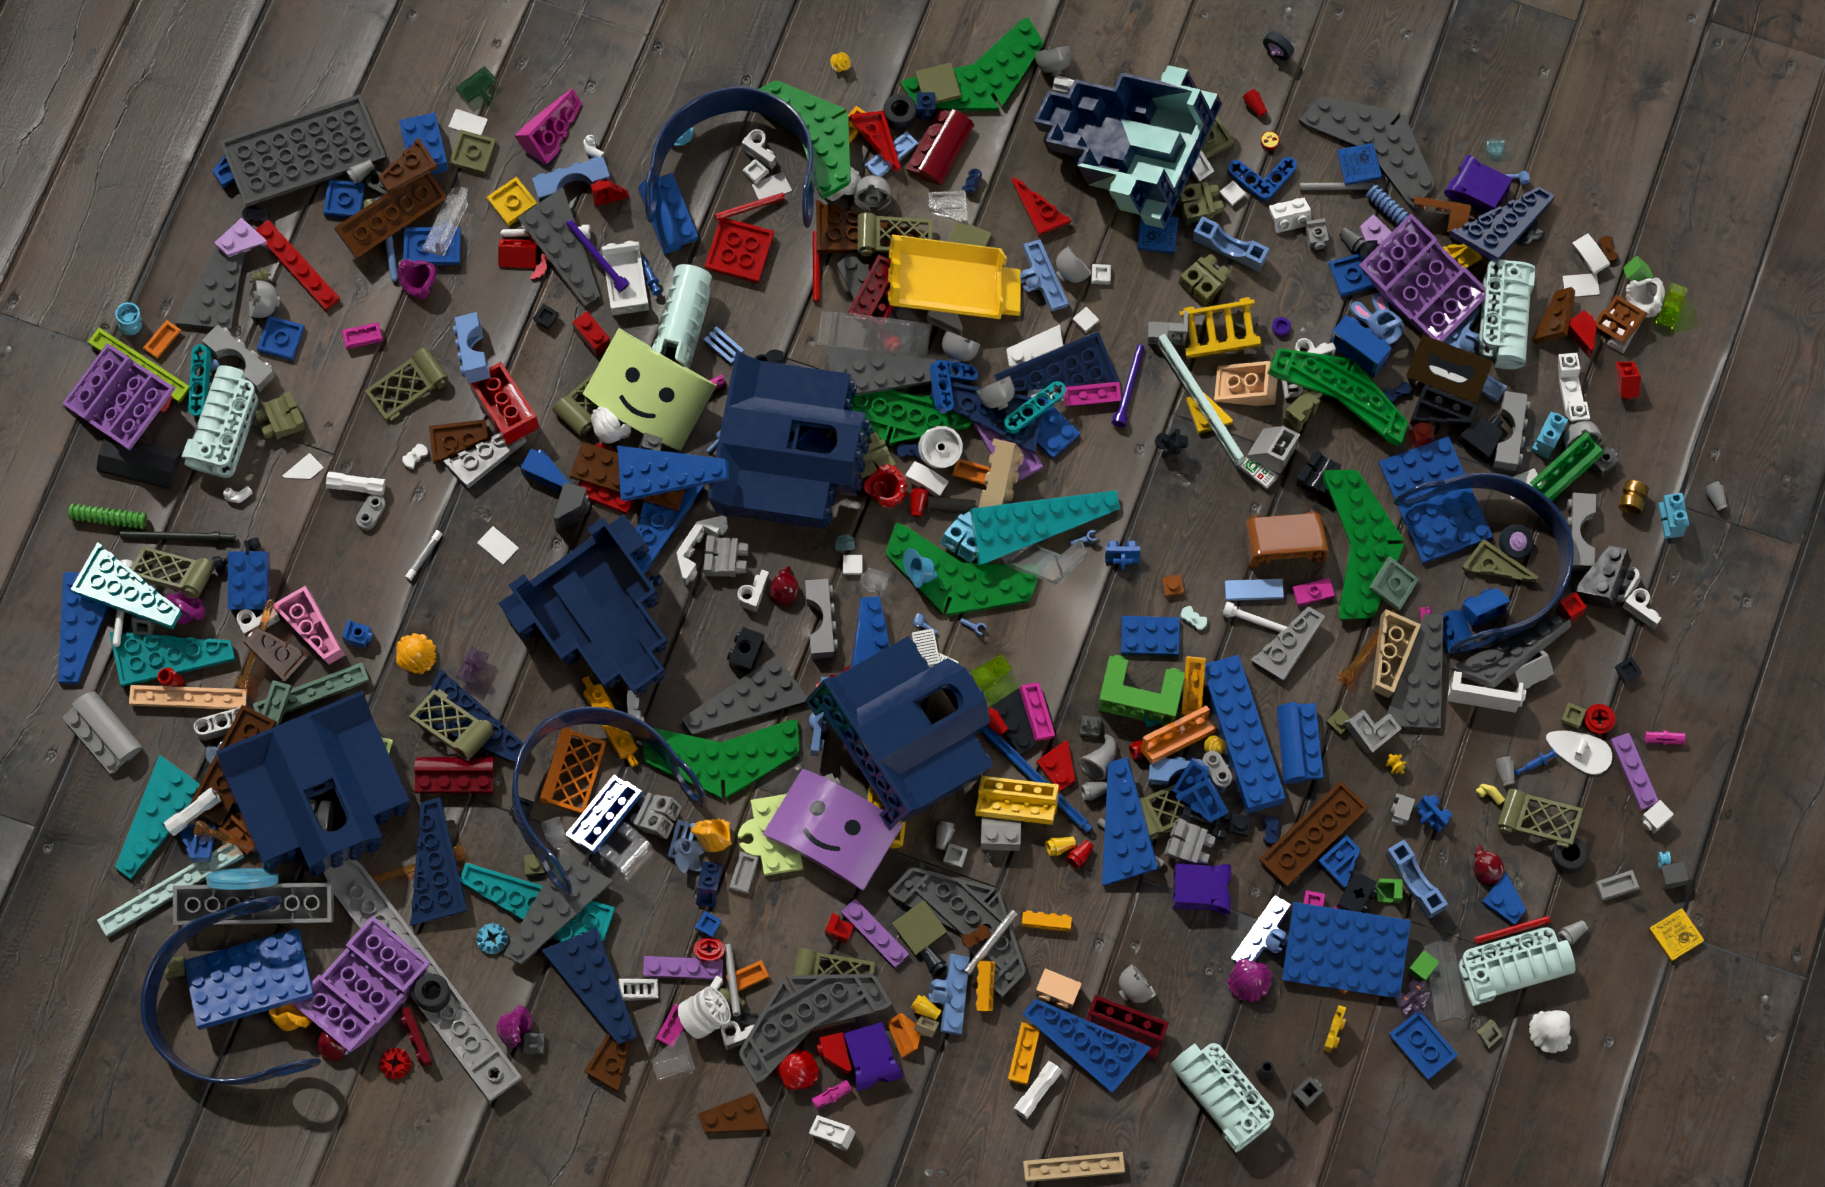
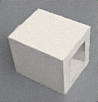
[1641,800,1674,834]

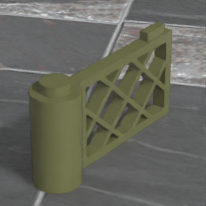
[858,213,932,256]
[365,348,448,421]
[552,371,599,436]
[131,546,215,599]
[409,689,494,761]
[1139,784,1202,842]
[1497,789,1584,848]
[791,948,875,989]

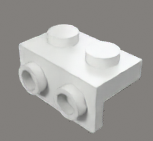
[1269,198,1312,233]

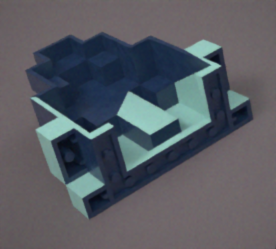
[1034,66,1222,229]

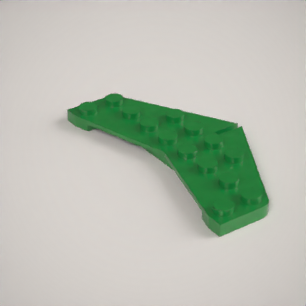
[900,17,1043,111]
[759,81,851,200]
[1267,348,1408,447]
[851,390,973,446]
[1322,469,1404,621]
[886,523,1041,616]
[643,720,799,799]

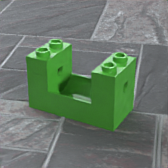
[1098,655,1185,726]

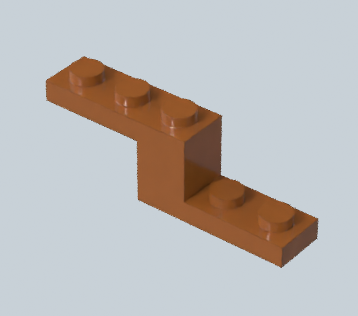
[1413,196,1471,232]

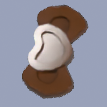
[1598,236,1619,262]
[962,924,990,949]

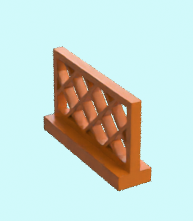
[539,727,607,814]

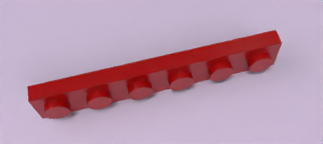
[255,220,340,311]

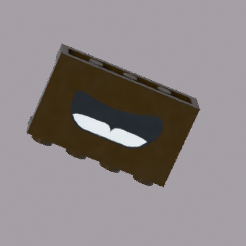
[1406,334,1493,404]

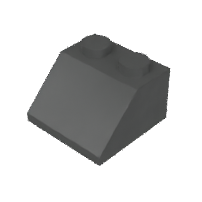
[554,483,590,531]

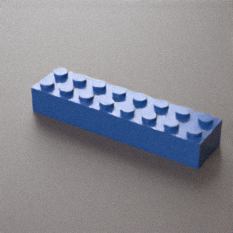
[1204,655,1286,814]

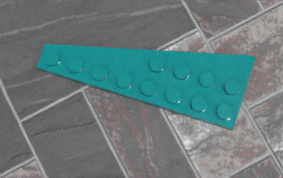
[970,490,1120,565]
[460,863,615,944]

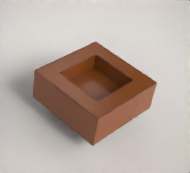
[1161,574,1184,598]

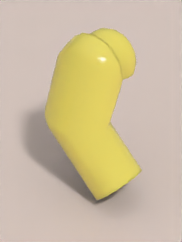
[1476,784,1505,805]

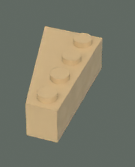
[979,438,1024,507]

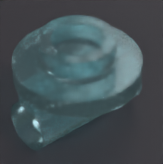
[1486,138,1506,156]
[835,534,855,551]

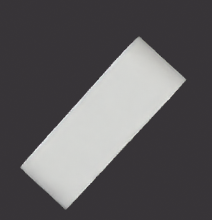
[194,708,240,740]

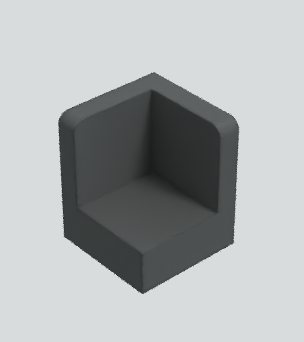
[1661,861,1689,889]

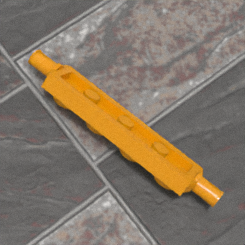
[582,676,639,767]

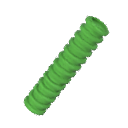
[68,503,147,529]

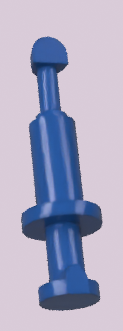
[641,256,661,295]
[1514,749,1557,775]

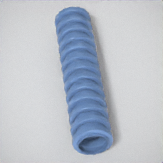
[1366,185,1409,225]

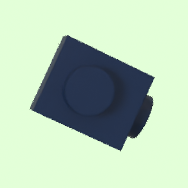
[916,92,935,120]

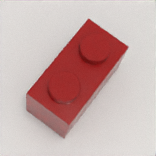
[572,311,611,357]

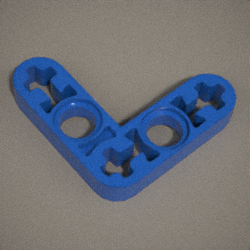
[1227,157,1297,201]
[929,360,978,414]

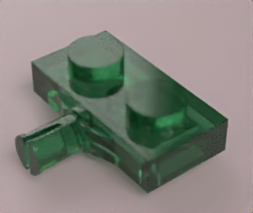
[456,66,497,103]

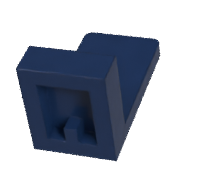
[696,862,722,908]

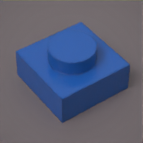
[695,911,722,938]

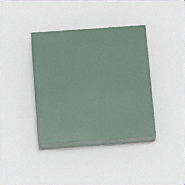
[1369,557,1419,611]

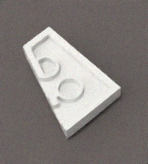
[1006,325,1063,368]

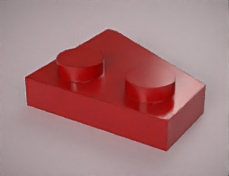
[591,180,629,206]
[1036,740,1075,793]

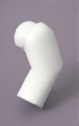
[583,135,605,158]
[223,486,253,503]

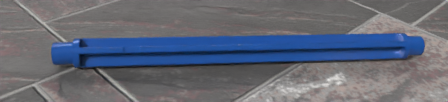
[981,726,1093,834]

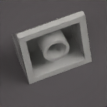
[1508,650,1554,689]
[981,817,1021,851]

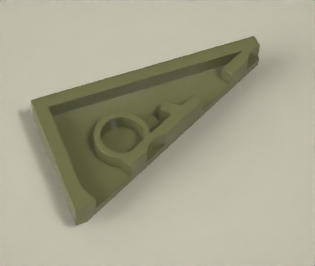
[1462,539,1538,583]

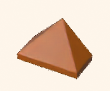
[887,1013,921,1058]

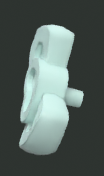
[1181,606,1208,631]

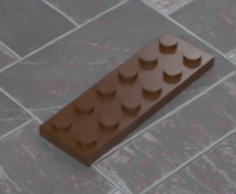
[334,173,447,259]
[569,442,687,512]
[190,705,278,826]
[1259,781,1369,888]

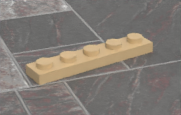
[1023,1152,1125,1182]

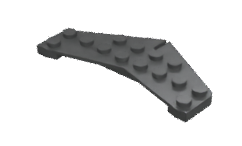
[1299,97,1434,210]
[888,868,1025,998]
[739,974,892,1085]

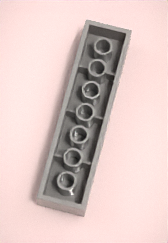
[173,883,334,926]

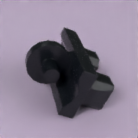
[1154,428,1188,458]

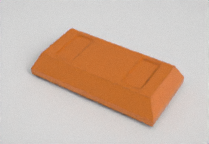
[143,320,181,359]
[952,459,991,485]
[726,960,770,992]

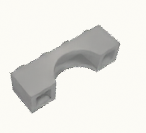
[202,325,275,393]
[1493,391,1530,471]
[1567,493,1596,572]
[805,579,838,659]

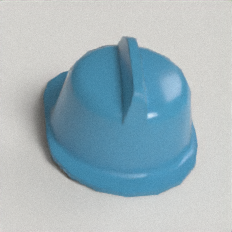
[903,548,938,588]

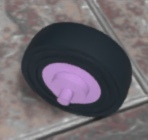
[1263,32,1294,61]
[1499,524,1533,559]

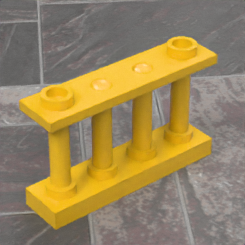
[1180,297,1262,359]

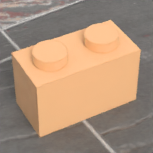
[1036,969,1082,1009]

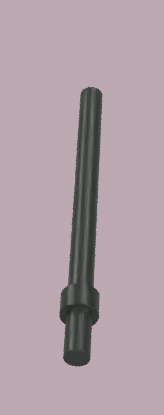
[120,531,236,543]

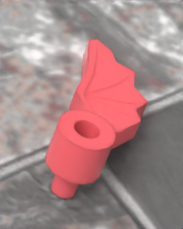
[530,253,548,280]

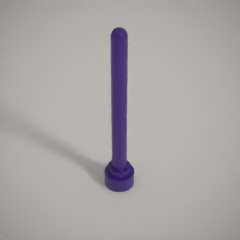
[566,219,630,293]
[1111,344,1144,428]

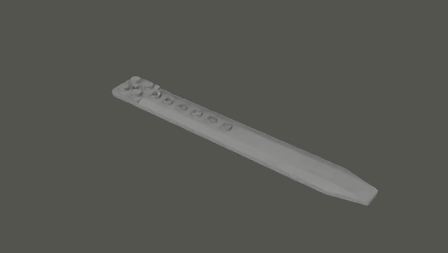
[324,859,522,1102]

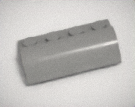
[62,691,143,774]

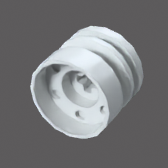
[678,987,731,1039]

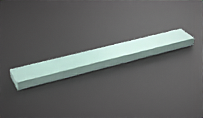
[1158,334,1244,465]
[97,841,244,938]

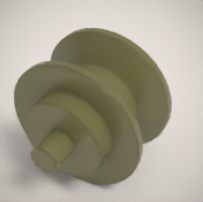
[249,267,271,283]

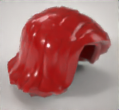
[864,464,908,508]
[775,1048,819,1090]

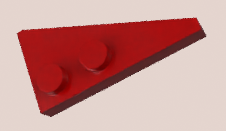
[849,110,901,172]
[1011,177,1071,236]

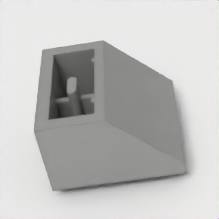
[1247,426,1300,474]

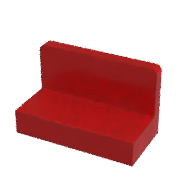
[498,239,537,268]

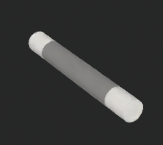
[405,530,443,581]

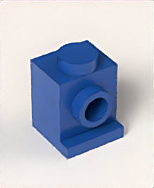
[342,620,374,649]

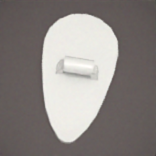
[1546,731,1612,775]

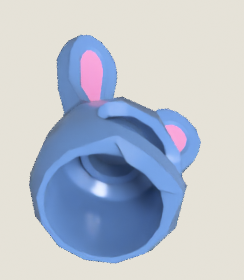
[1350,293,1404,344]

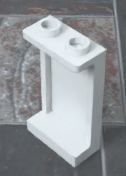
[602,241,649,316]
[1447,671,1526,713]

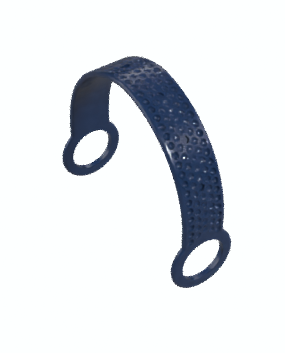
[645,86,816,228]
[1394,473,1574,654]
[512,707,707,895]
[141,896,321,1085]

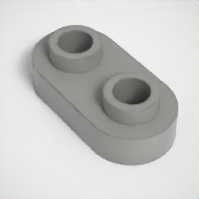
[356,495,386,530]
[1617,567,1641,602]
[1202,751,1232,788]

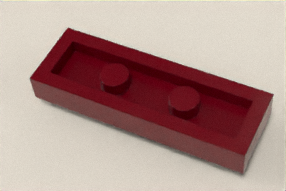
[401,1007,433,1068]

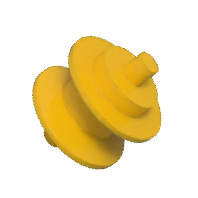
[830,52,850,72]
[1204,736,1226,755]
[1385,754,1407,775]

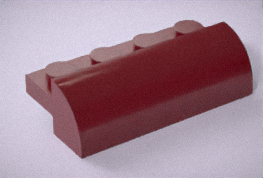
[905,109,975,186]
[846,255,893,331]
[414,757,495,794]
[1086,995,1169,1060]

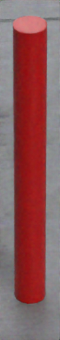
[714,192,785,221]
[812,230,820,302]
[1474,916,1551,945]

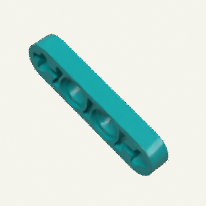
[188,344,211,418]
[1004,381,1066,433]

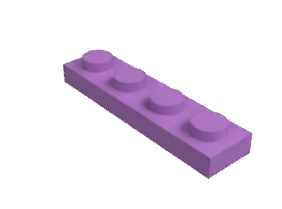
[1610,733,1659,811]
[841,899,909,969]
[643,956,723,980]

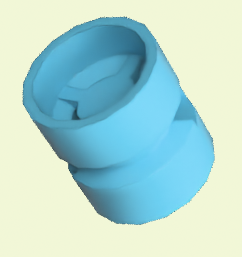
[115,302,142,336]

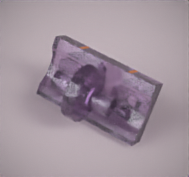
[456,646,489,685]
[1394,980,1432,1017]

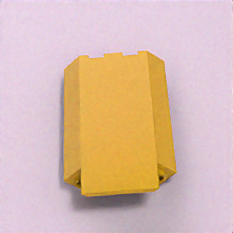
[888,235,1021,319]

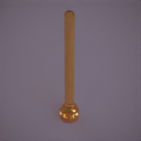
[235,599,274,690]
[1338,609,1397,685]
[193,820,255,852]
[373,845,466,883]

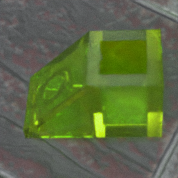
[1656,282,1688,329]
[970,653,1012,692]

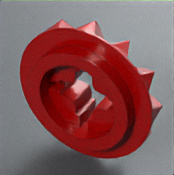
[1584,704,1615,734]
[694,938,725,963]
[379,1047,411,1079]

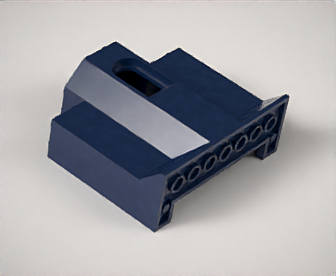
[707,352,872,529]
[805,636,993,830]
[216,691,409,876]

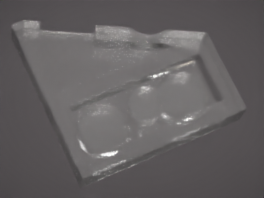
[928,191,968,224]
[651,1032,695,1080]

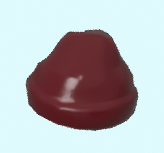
[769,566,799,605]
[1473,844,1504,884]
[318,1031,347,1061]

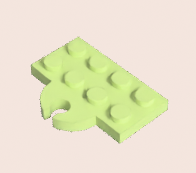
[738,794,803,876]

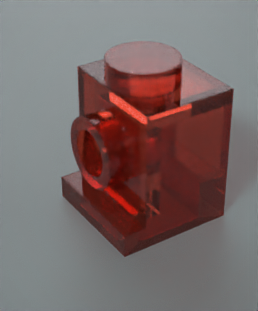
[1409,422,1435,448]

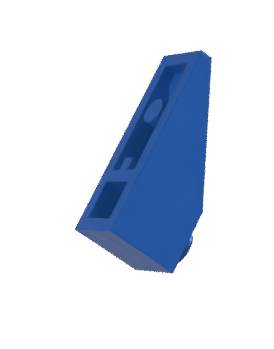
[521,449,570,492]

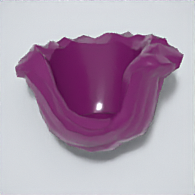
[398,259,437,300]
[165,591,205,625]
[1227,958,1272,1002]
[496,1005,532,1049]

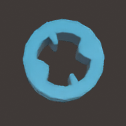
[1658,851,1671,869]

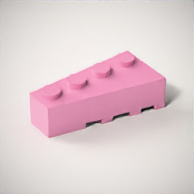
[272,586,345,665]

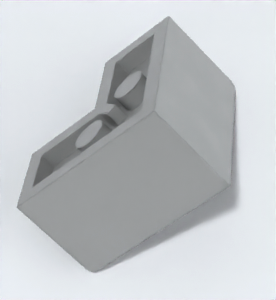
[1147,311,1188,346]
[1343,710,1401,753]

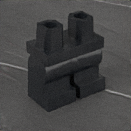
[1296,449,1342,499]

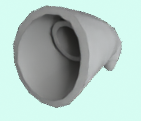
[1078,734,1117,780]

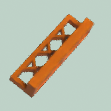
[1141,706,1216,764]

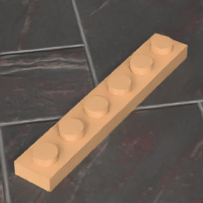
[129,685,248,709]

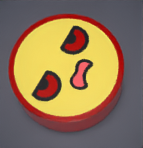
[1260,131,1279,151]

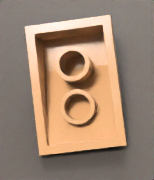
[1214,361,1277,406]

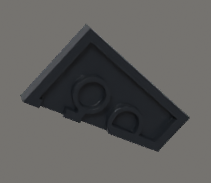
[988,688,1036,756]

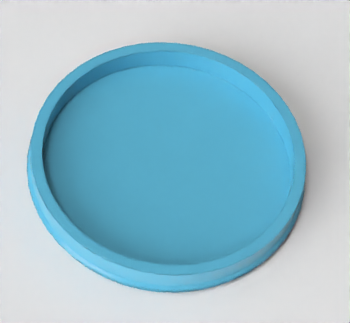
[206,868,279,890]

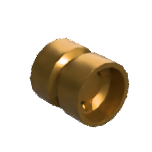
[1618,480,1649,515]

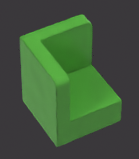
[1623,256,1653,282]
[1377,878,1403,904]
[1408,951,1439,985]

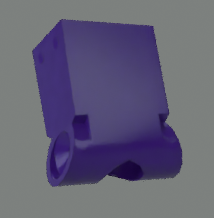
[1444,155,1512,214]
[1172,864,1231,914]
[844,1022,904,1092]

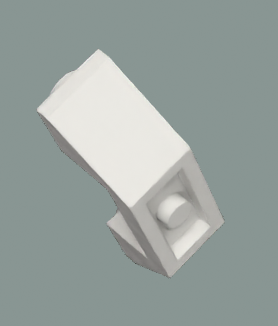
[1558,353,1590,422]
[677,516,728,585]

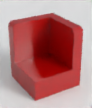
[1557,592,1587,622]
[825,913,854,944]

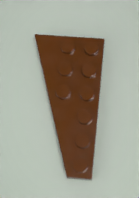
[816,200,928,253]

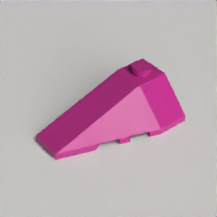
[515,89,582,164]

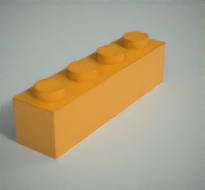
[1021,910,1072,932]
[976,961,995,1011]

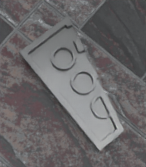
[444,434,527,489]
[1251,607,1325,681]

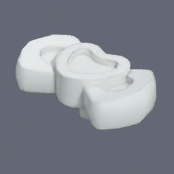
[402,444,428,469]

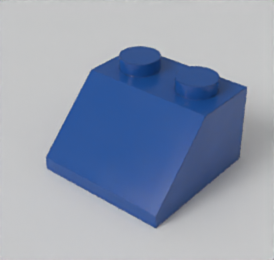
[1461,588,1510,629]

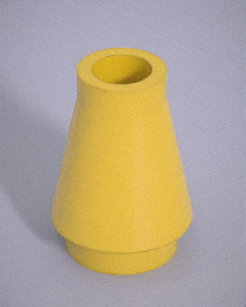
[1046,836,1076,857]
[911,995,941,1020]

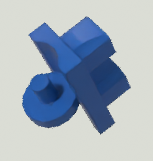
[1105,541,1140,570]
[1415,795,1452,833]

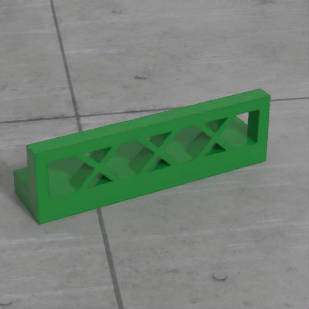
[1530,432,1604,501]

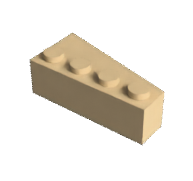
[1371,609,1421,698]

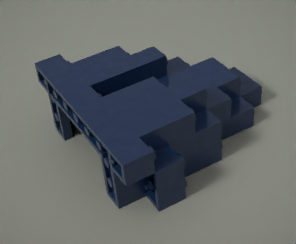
[498,514,669,695]

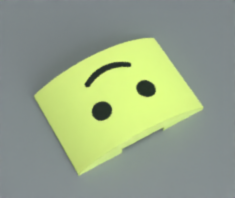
[583,328,717,451]

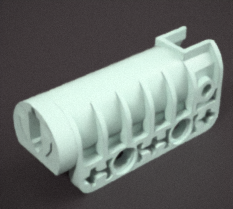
[1478,260,1535,369]
[652,264,712,369]
[182,366,259,478]
[1458,927,1575,1006]
[1170,1043,1274,1152]

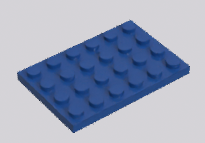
[1378,436,1493,564]
[1282,902,1411,999]
[184,928,314,1030]

